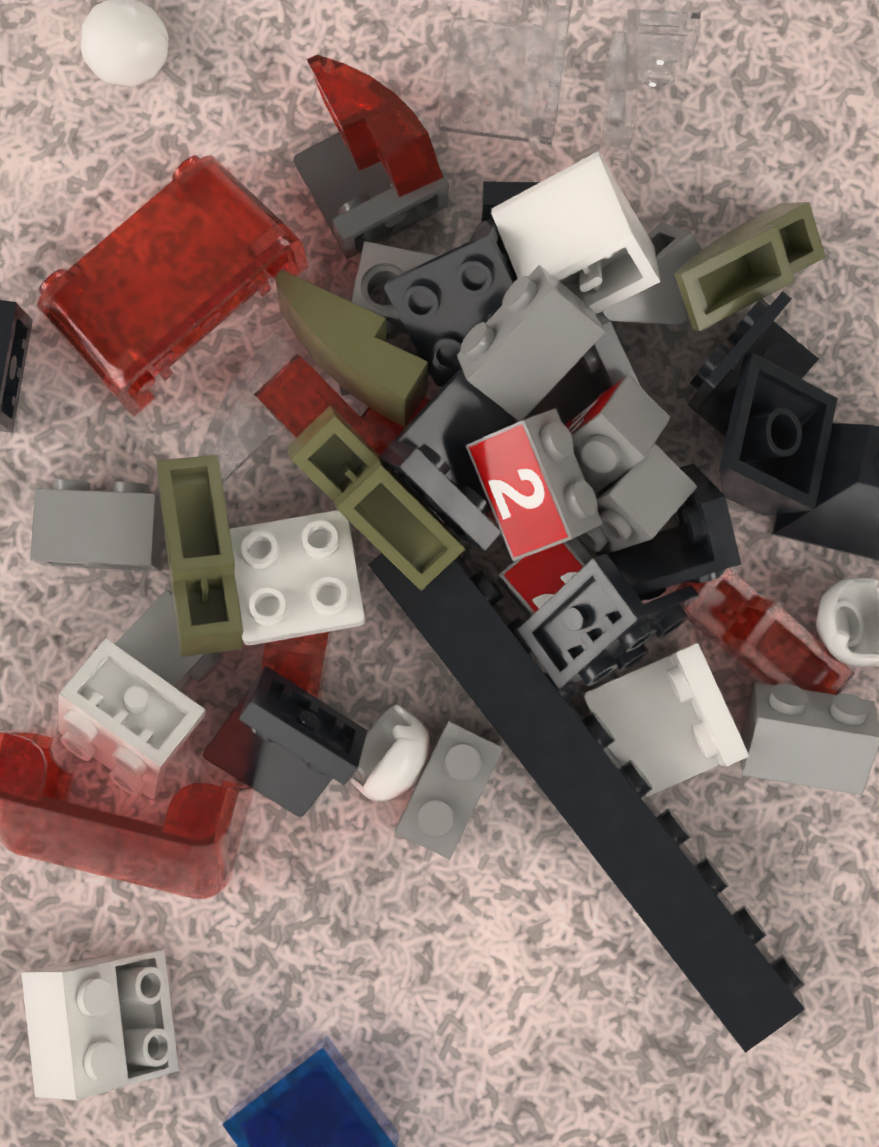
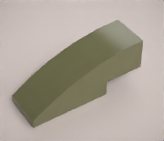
[674,202,826,331]
[275,269,428,428]
[287,405,465,591]
[157,454,243,657]

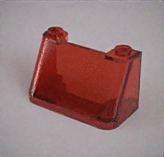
[37,155,309,417]
[0,730,254,899]

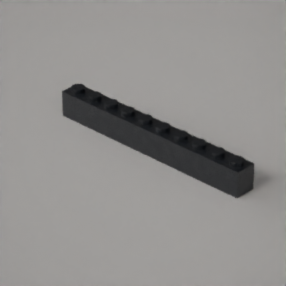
[368,523,805,1053]

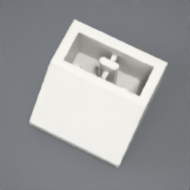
[492,151,660,314]
[21,949,179,1100]

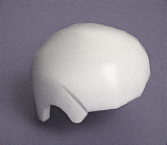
[81,0,169,87]
[816,578,879,667]
[351,704,432,802]

